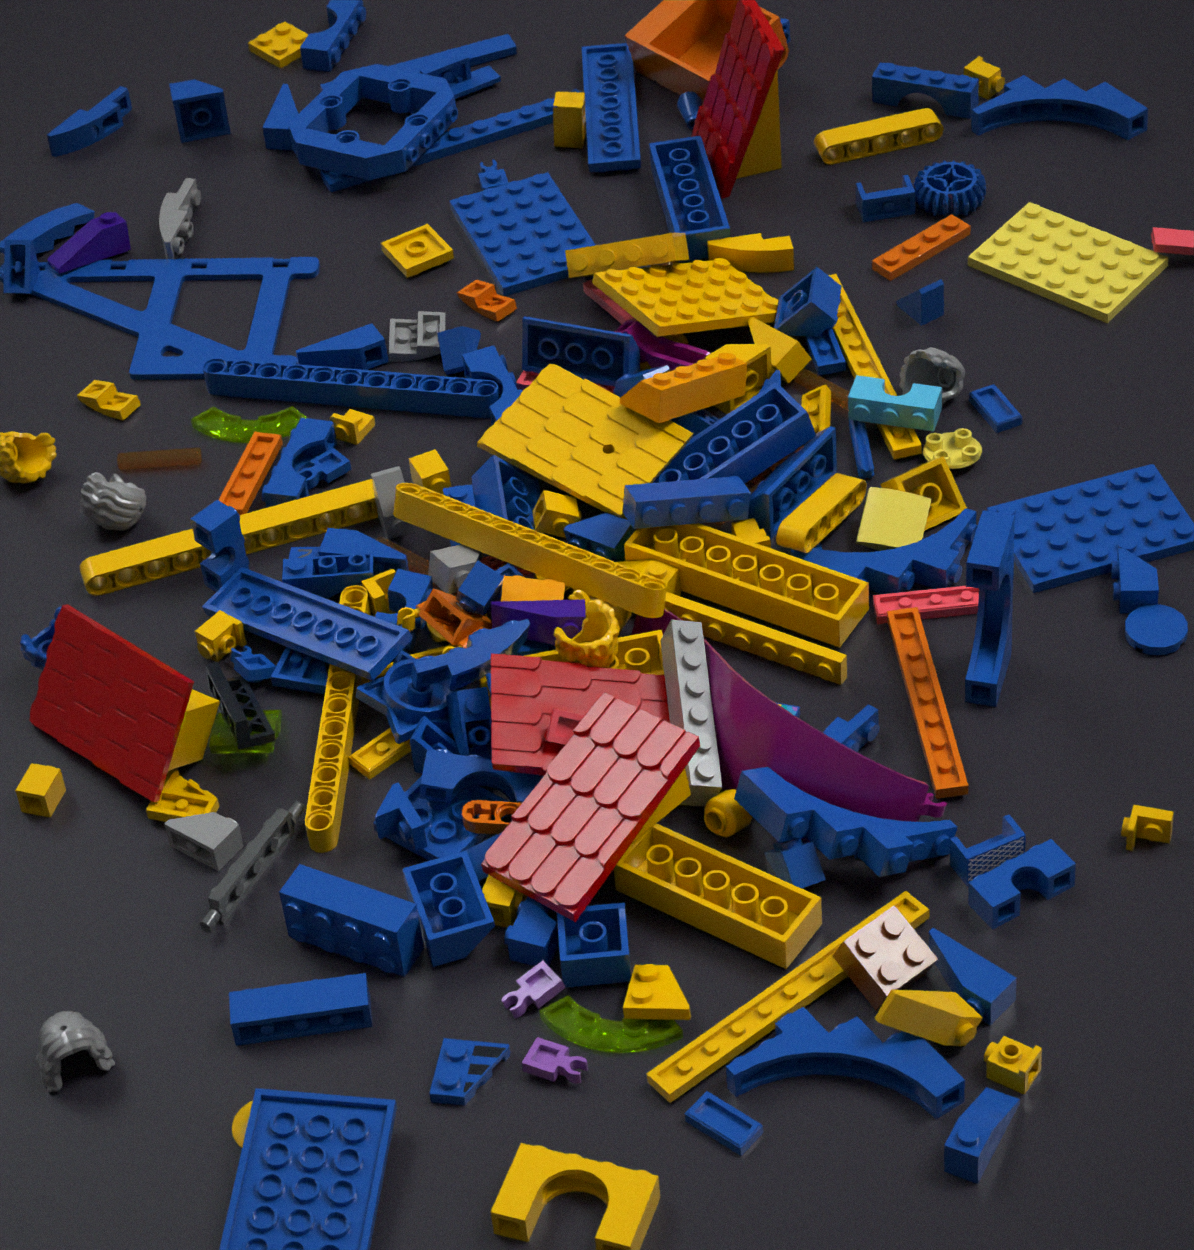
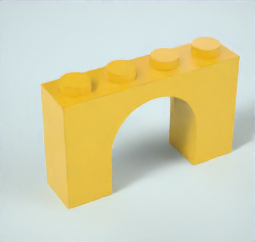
[565,233,689,278]
[490,1143,661,1250]

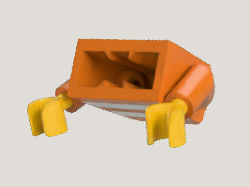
[397,588,492,654]

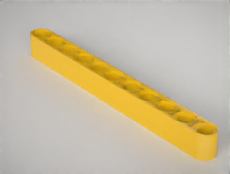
[80,479,378,596]
[393,483,667,618]
[305,585,371,853]

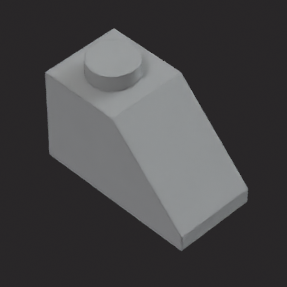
[371,466,416,539]
[428,544,484,594]
[164,812,244,871]

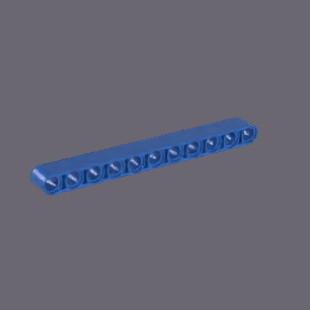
[202,358,500,418]

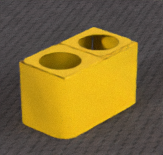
[553,92,586,149]

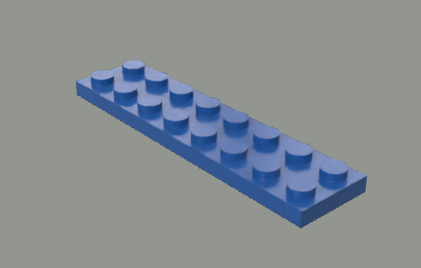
[581,43,641,172]
[202,567,413,681]

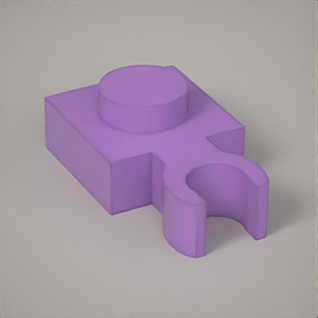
[501,961,566,1018]
[522,1037,588,1083]

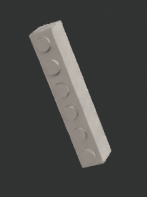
[660,620,722,807]

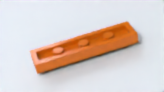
[872,214,971,281]
[219,431,283,515]

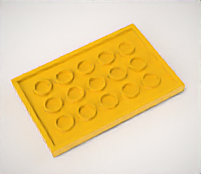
[592,258,779,337]

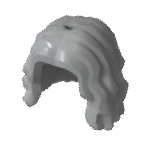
[899,347,965,405]
[79,472,147,531]
[36,1011,115,1092]

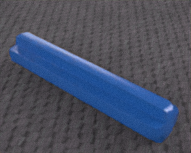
[849,420,874,480]

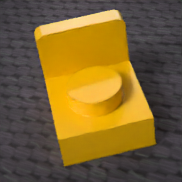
[330,409,375,445]
[1121,805,1174,851]

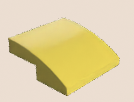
[856,487,932,551]

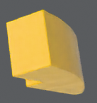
[707,233,794,273]

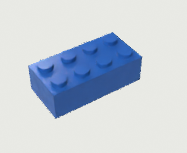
[279,864,424,977]

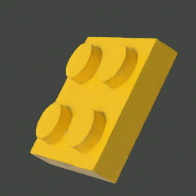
[248,22,308,69]
[381,224,454,278]

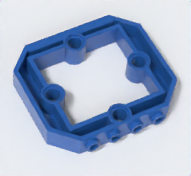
[288,64,458,180]

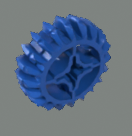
[914,160,986,218]

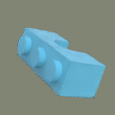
[848,375,942,432]

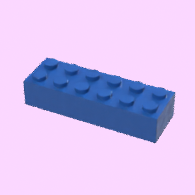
[649,136,730,262]
[653,382,816,484]

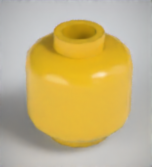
[704,789,752,837]

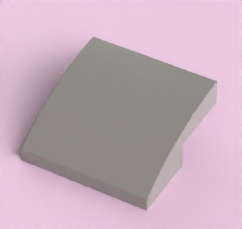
[388,311,445,362]

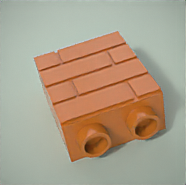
[624,0,789,106]

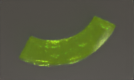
[191,406,307,443]
[539,995,683,1053]

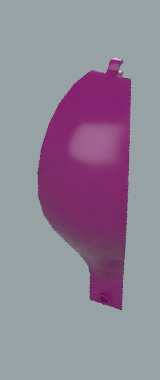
[631,608,947,841]

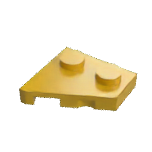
[146,768,219,822]
[623,964,691,1020]

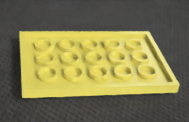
[968,202,1169,323]

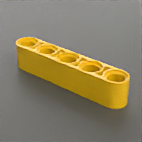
[814,108,944,165]
[776,473,867,553]

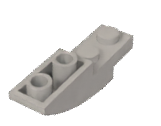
[159,178,201,259]

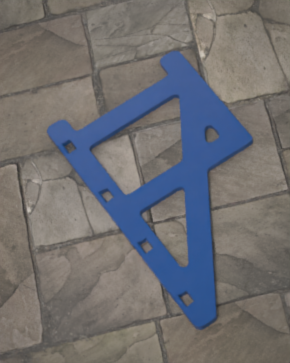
[0,257,320,380]

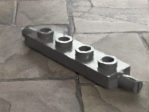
[199,801,306,933]

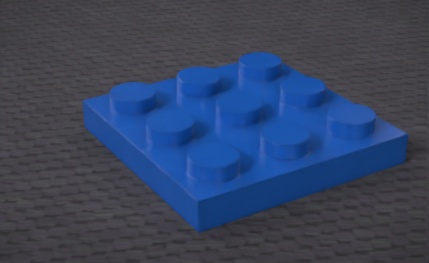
[373,776,509,861]

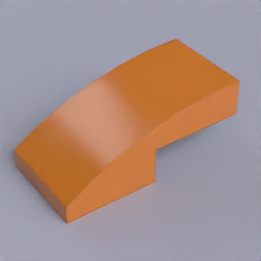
[457,279,517,322]

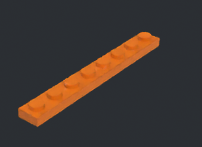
[887,607,968,799]

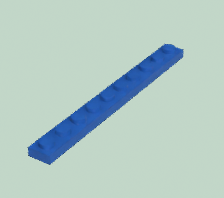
[320,98,557,193]

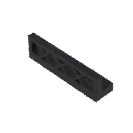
[205,662,276,750]

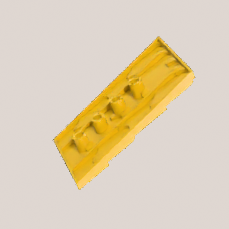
[477,364,694,518]

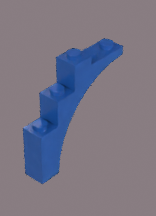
[971,75,1148,140]
[792,508,978,594]
[734,767,958,877]
[726,1007,965,1119]

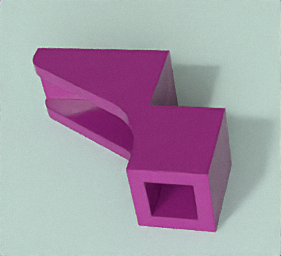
[615,318,711,372]

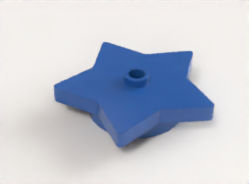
[356,651,467,744]

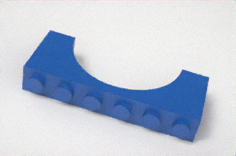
[965,510,1015,707]

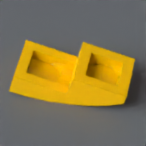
[77,380,141,420]

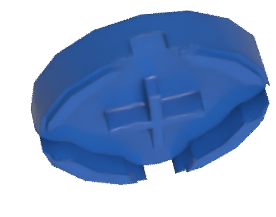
[1125,604,1188,655]

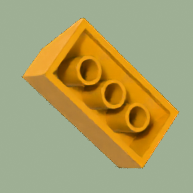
[619,353,747,423]

